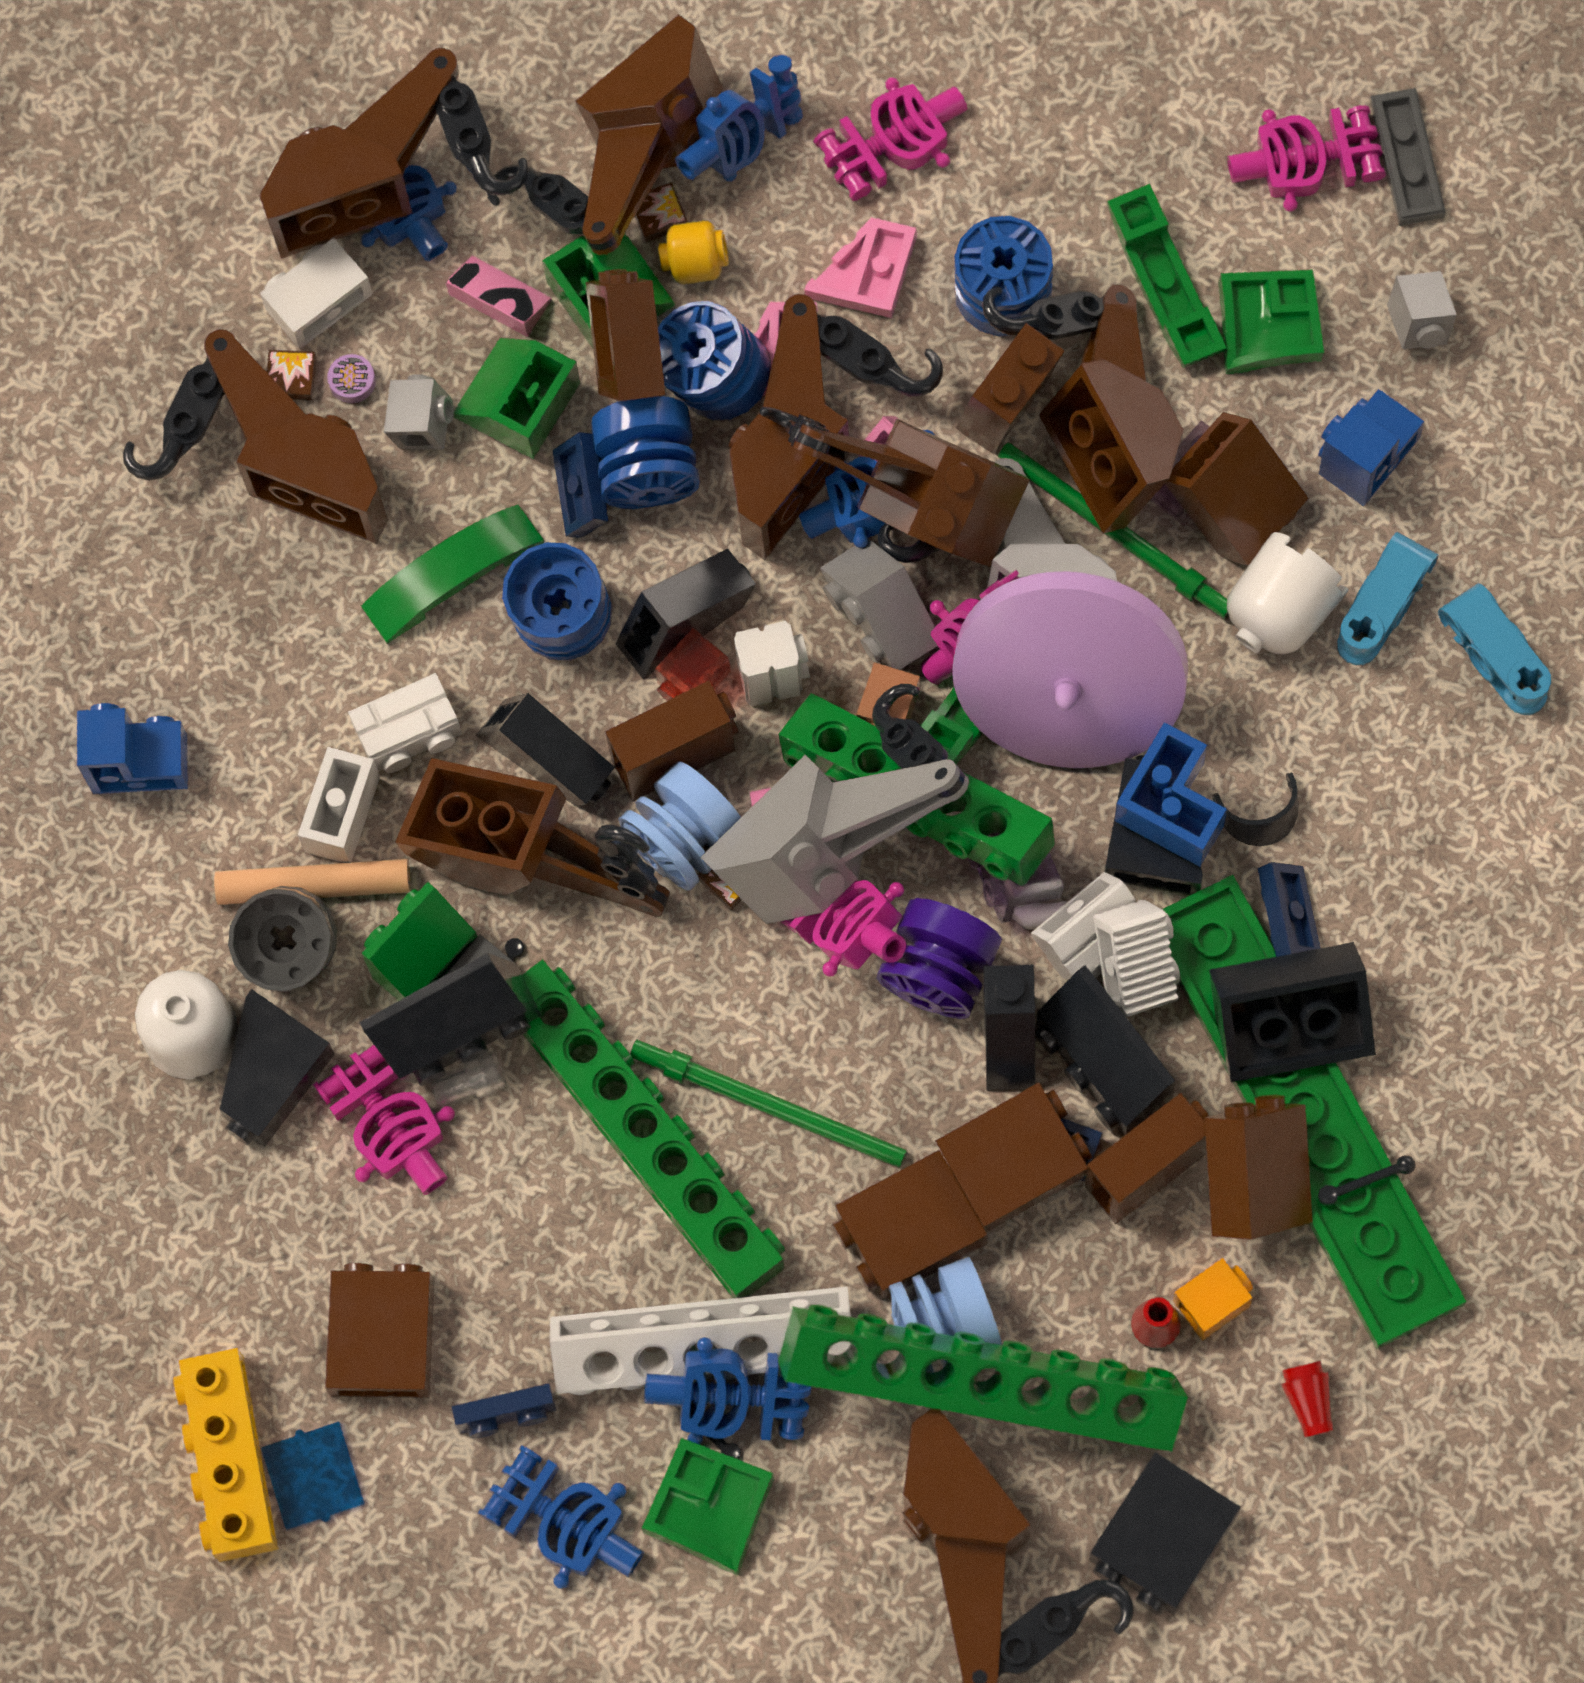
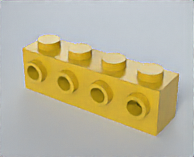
[173,1348,279,1562]

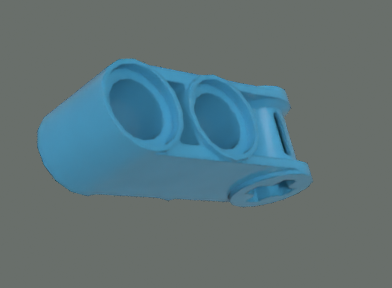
[1337,532,1439,665]
[1438,583,1551,715]

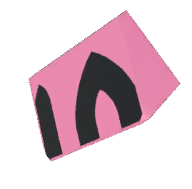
[446,256,552,337]

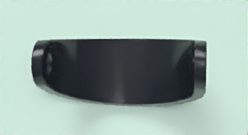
[1212,772,1299,846]

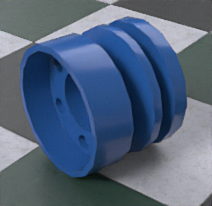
[954,216,1053,336]
[658,301,771,420]
[591,396,700,509]
[502,542,612,660]

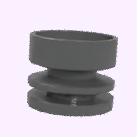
[228,886,338,991]

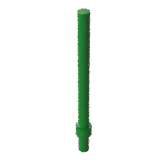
[998,442,1229,619]
[630,1039,907,1168]

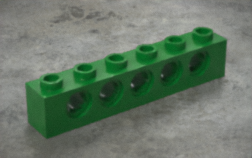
[778,693,1055,887]

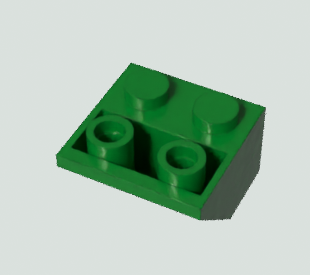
[542,233,675,348]
[453,338,581,459]
[362,882,477,1001]

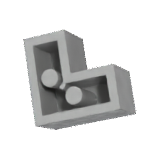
[820,539,938,670]

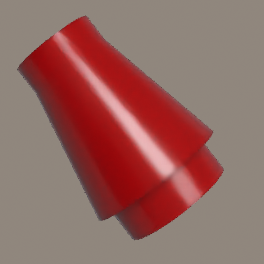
[1131,1297,1181,1348]
[1280,1360,1334,1437]

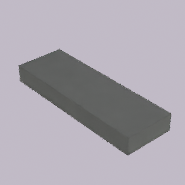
[1370,88,1446,226]

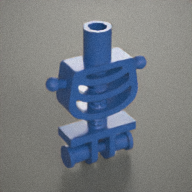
[675,55,803,182]
[361,165,457,261]
[799,430,935,548]
[644,1337,812,1445]
[478,1445,644,1589]

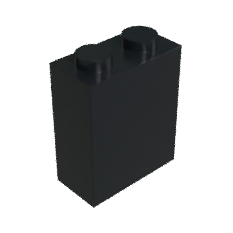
[1089,1452,1241,1616]

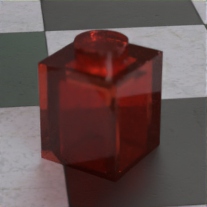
[655,628,731,701]

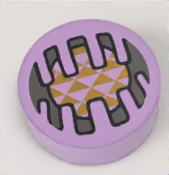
[328,354,376,403]

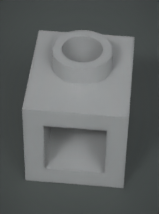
[1387,271,1457,349]
[384,374,454,450]

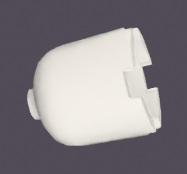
[1227,532,1349,654]
[135,970,239,1080]

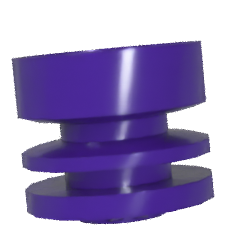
[876,898,1002,1019]

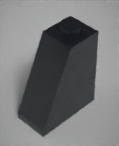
[615,548,756,679]
[475,693,615,806]
[1105,755,1203,895]
[983,965,1035,1091]
[220,989,335,1147]

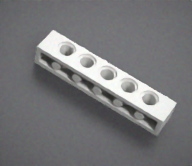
[550,1287,851,1395]

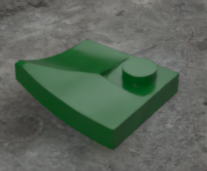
[1218,270,1324,375]
[642,1438,775,1576]

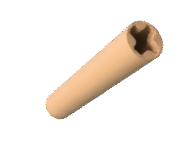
[214,859,411,905]

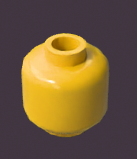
[658,220,729,285]

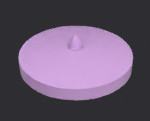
[953,571,1188,768]

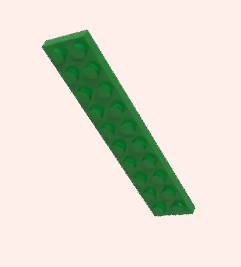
[1162,875,1467,1349]

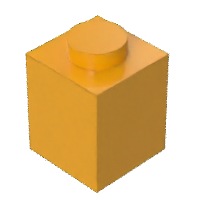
[1173,1258,1253,1341]

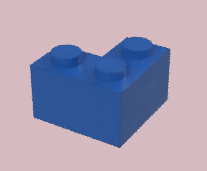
[1318,389,1424,507]
[77,703,188,794]
[1115,722,1227,867]

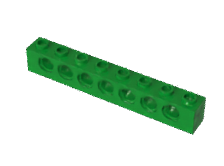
[522,959,786,1298]
[778,1305,1188,1452]

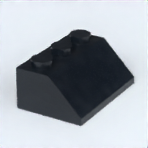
[1209,942,1376,1083]
[360,953,542,1086]
[1035,965,1175,1137]

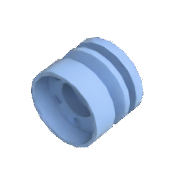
[618,761,741,891]
[889,1257,1002,1372]

